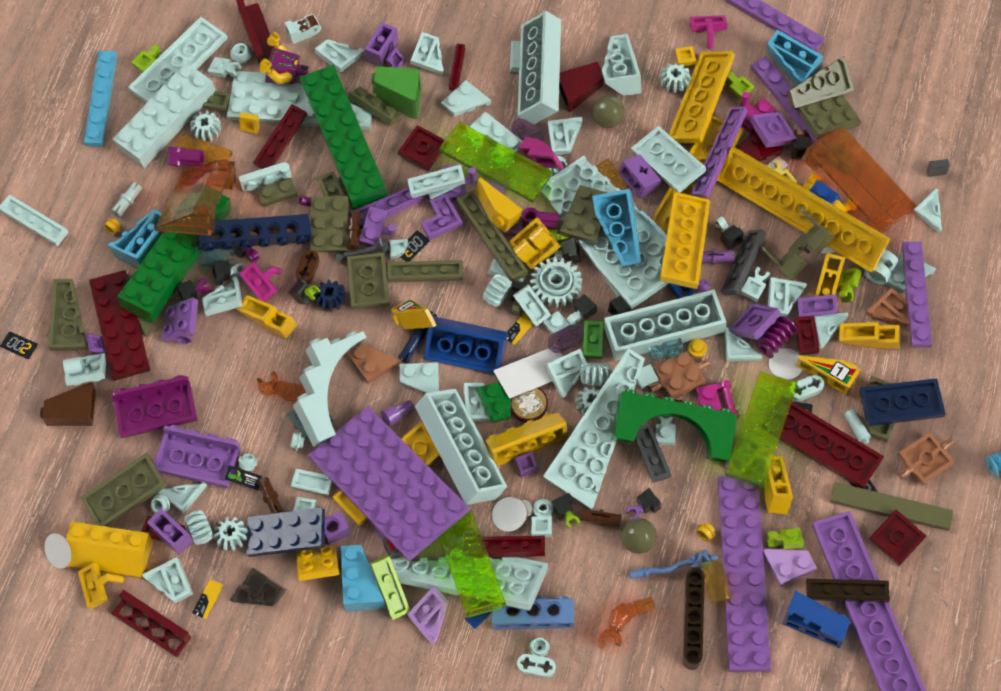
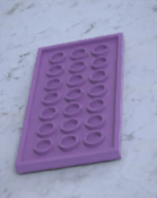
[308,406,470,562]

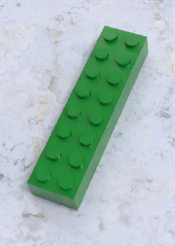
[300,64,387,209]
[118,183,231,324]

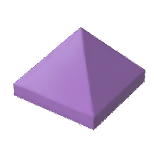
[385,47,406,68]
[86,333,106,353]

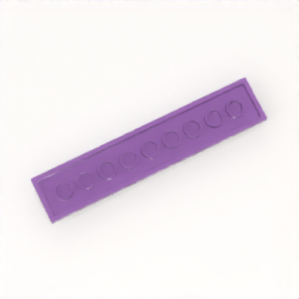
[718,476,771,672]
[812,511,926,691]

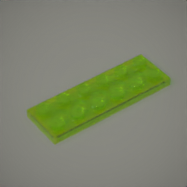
[439,121,553,203]
[725,371,798,488]
[438,510,506,618]

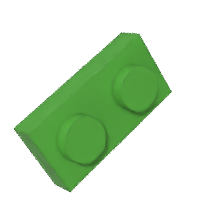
[583,321,603,359]

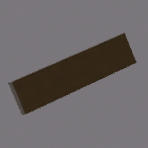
[806,578,890,602]

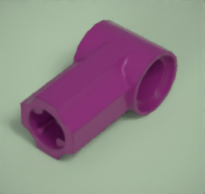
[167,147,205,166]
[522,207,559,229]

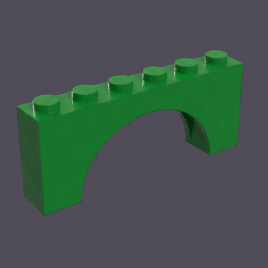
[611,389,737,463]

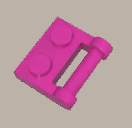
[696,380,740,418]

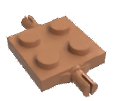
[648,351,710,399]
[897,432,955,486]

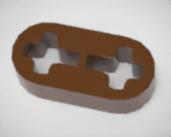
[295,250,320,284]

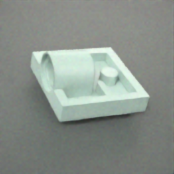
[63,353,106,386]

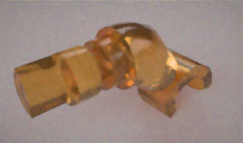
[257,371,306,402]
[598,596,655,649]

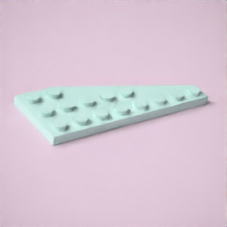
[227,71,373,130]
[391,557,548,611]

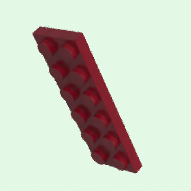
[89,270,151,381]
[761,396,884,489]

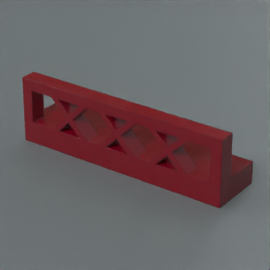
[111,590,191,658]

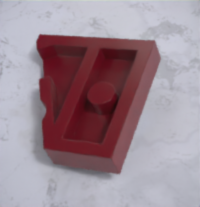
[736,130,783,162]

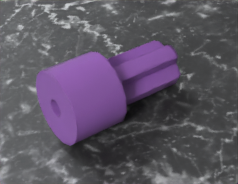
[381,400,414,426]

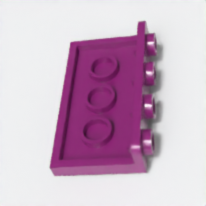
[111,375,198,439]

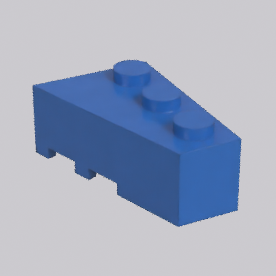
[782,590,851,648]

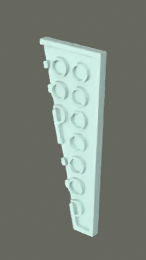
[542,348,645,510]

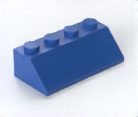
[424,316,508,374]

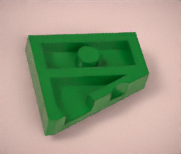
[476,382,511,424]

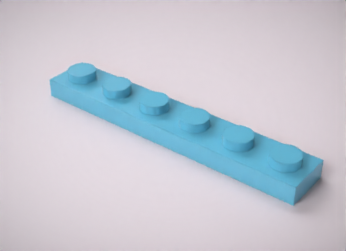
[84,51,117,147]

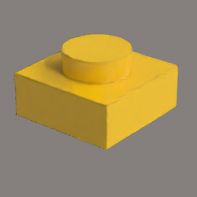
[675,46,696,66]
[239,112,259,134]

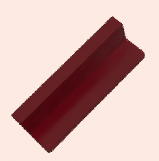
[236,0,275,65]

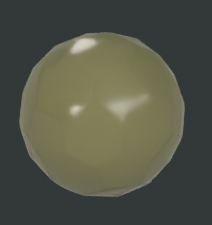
[592,96,625,128]
[621,518,657,554]

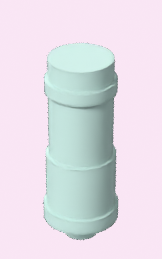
[844,409,871,445]

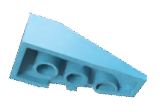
[592,189,642,266]

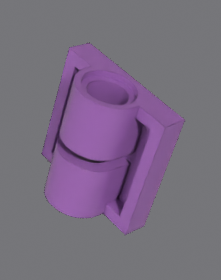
[162,298,198,344]

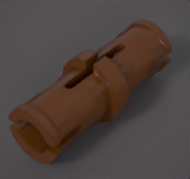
[346,211,361,250]
[257,477,284,514]
[580,508,621,527]

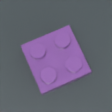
[749,112,796,148]
[729,303,781,340]

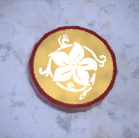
[511,387,548,423]

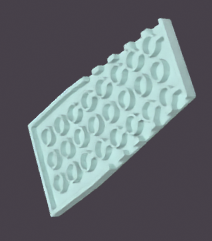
[540,156,669,309]

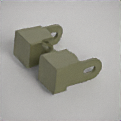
[760,206,836,280]

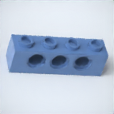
[492,596,574,630]

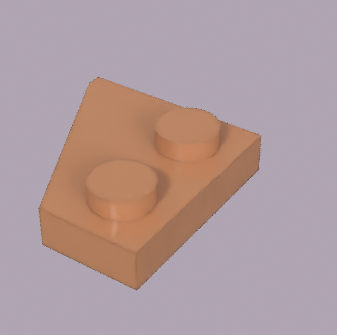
[347,342,399,384]

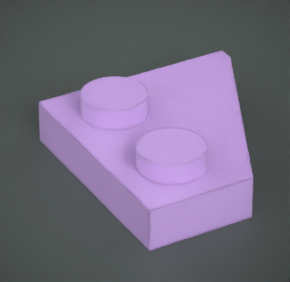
[763,549,817,586]
[407,587,449,644]

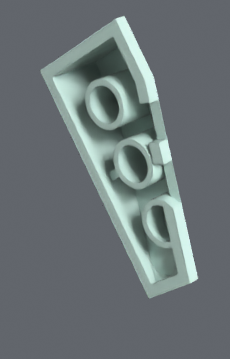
[602,34,641,96]

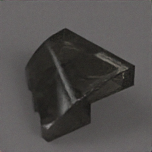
[230,567,287,606]

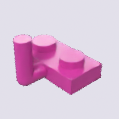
[690,15,727,49]
[741,92,777,134]
[240,262,282,302]

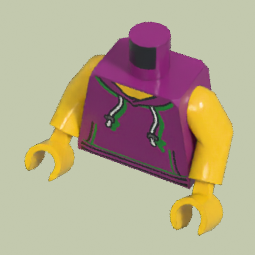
[260,32,309,85]

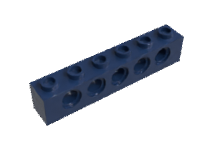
[195,214,312,252]

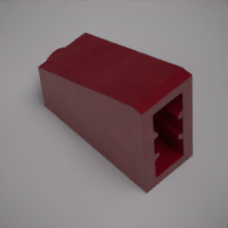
[559,62,604,112]

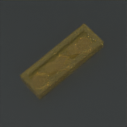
[176,134,233,168]

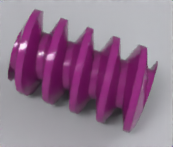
[756,316,797,358]

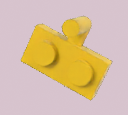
[78,563,124,609]

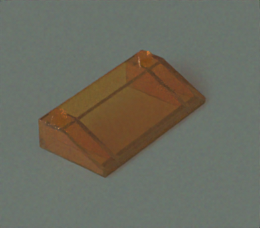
[802,127,917,234]
[155,159,236,236]

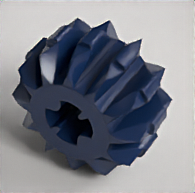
[314,279,346,312]

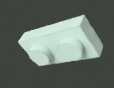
[513,284,551,326]

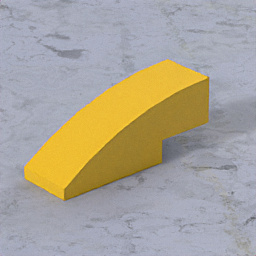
[236,295,297,339]
[839,322,901,349]

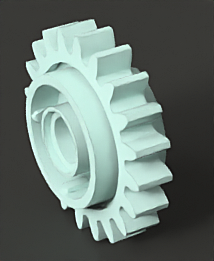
[530,257,582,308]

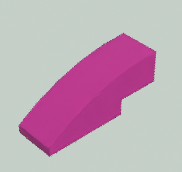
[518,137,564,169]

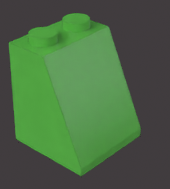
[372,66,422,119]

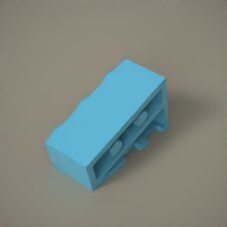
[767,30,823,85]
[108,209,171,268]
[341,545,386,612]

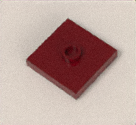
[398,125,448,171]
[869,509,927,566]

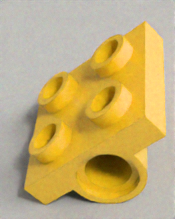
[509,218,561,271]
[296,545,340,581]

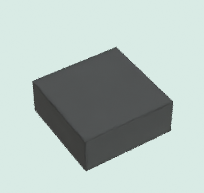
[927,159,950,177]

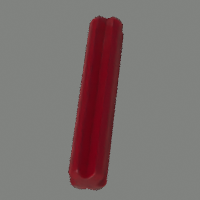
[449,43,465,91]

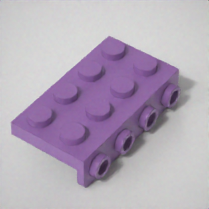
[154,425,241,489]

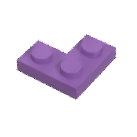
[421,193,463,241]

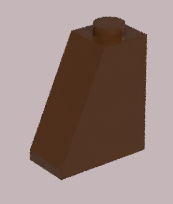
[40,383,97,426]

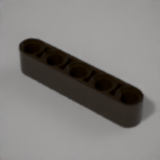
[683,567,705,670]

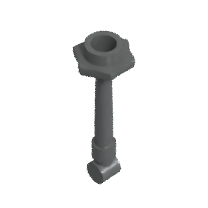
[335,237,389,261]

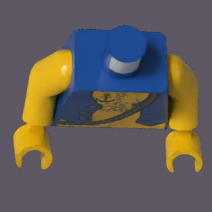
[802,171,859,212]

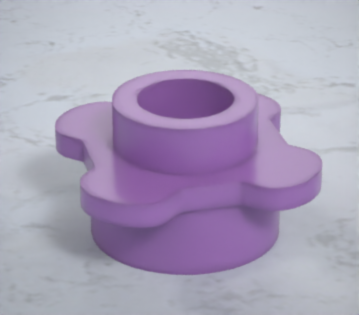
[694,279,711,293]

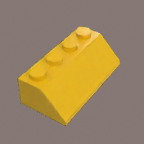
[485,412,567,466]
[66,521,153,579]

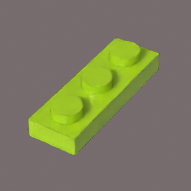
[369,555,410,620]

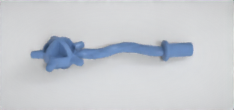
[629,550,718,579]

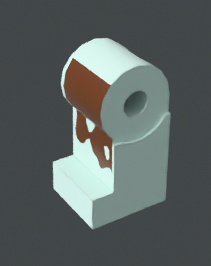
[285,15,322,44]

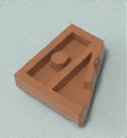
[866,288,909,327]

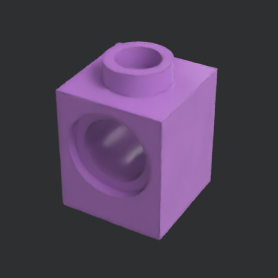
[324,511,351,545]

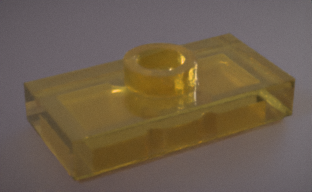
[596,159,629,190]
[701,558,732,603]

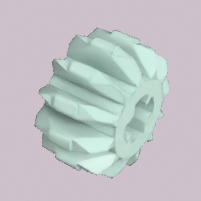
[660,62,691,94]
[190,111,221,142]
[483,274,512,307]
[580,362,612,386]
[575,386,601,417]
[184,510,213,545]
[213,517,248,551]

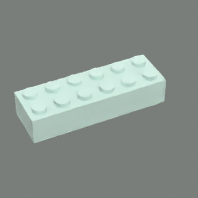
[517,11,561,125]
[113,62,216,169]
[604,289,727,361]
[415,389,507,505]

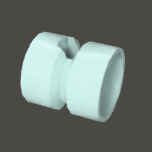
[864,250,898,285]

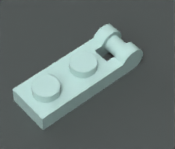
[239,162,292,192]

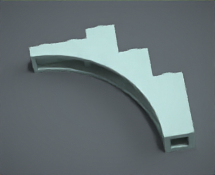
[293,331,367,447]

